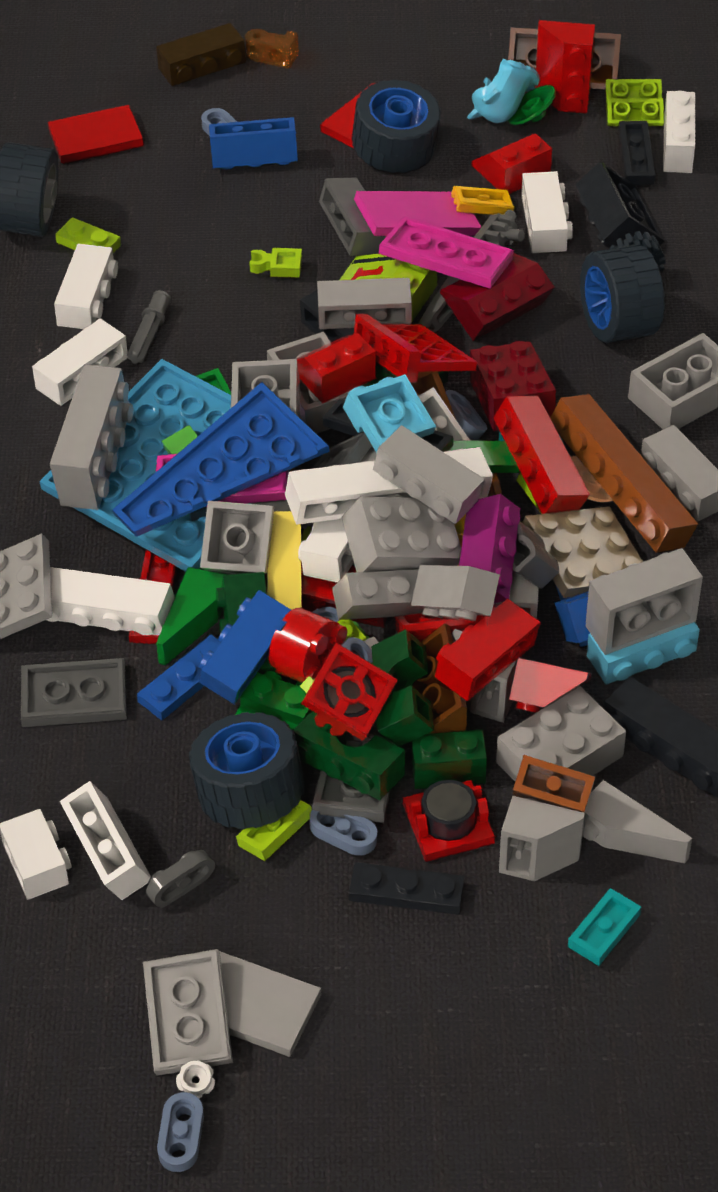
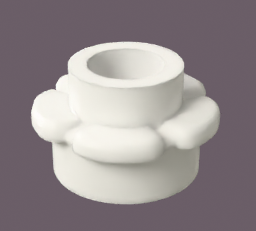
[176,1061,215,1099]

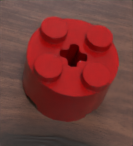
[269,608,347,683]

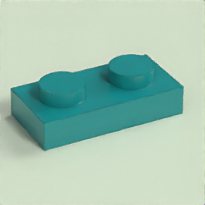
[568,888,642,966]

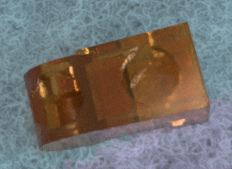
[245,29,299,69]

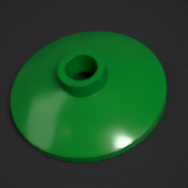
[508,85,556,125]

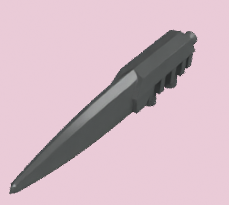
[418,210,525,333]

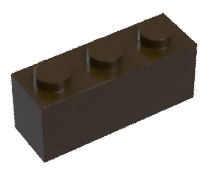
[156,23,246,86]

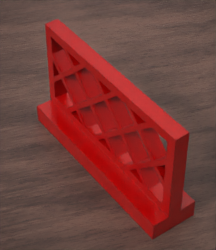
[353,314,477,383]

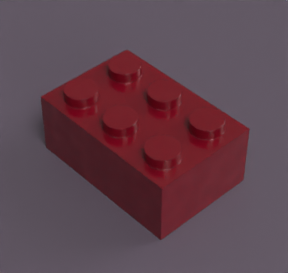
[470,341,556,431]

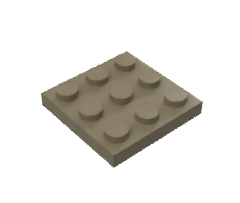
[522,506,643,598]

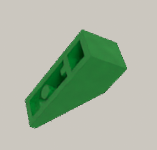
[156,567,226,665]

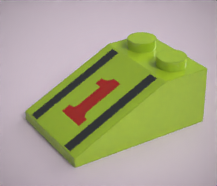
[340,254,437,323]

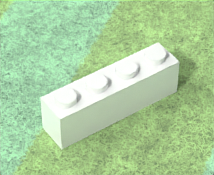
[47,567,175,635]

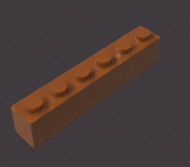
[550,394,698,553]

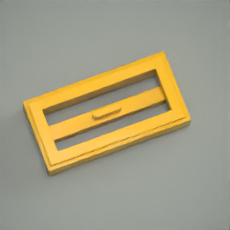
[451,186,514,215]

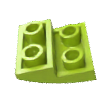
[605,79,664,126]

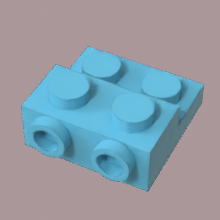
[343,375,436,452]

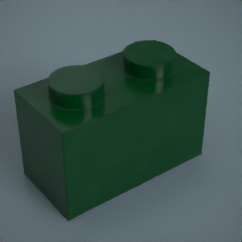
[411,730,487,789]

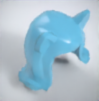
[467,59,540,123]

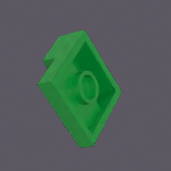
[235,671,312,730]

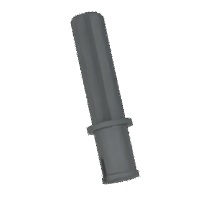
[127,290,171,365]

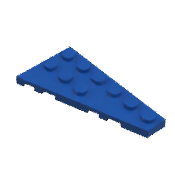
[112,382,330,537]

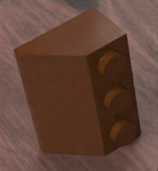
[412,624,467,734]

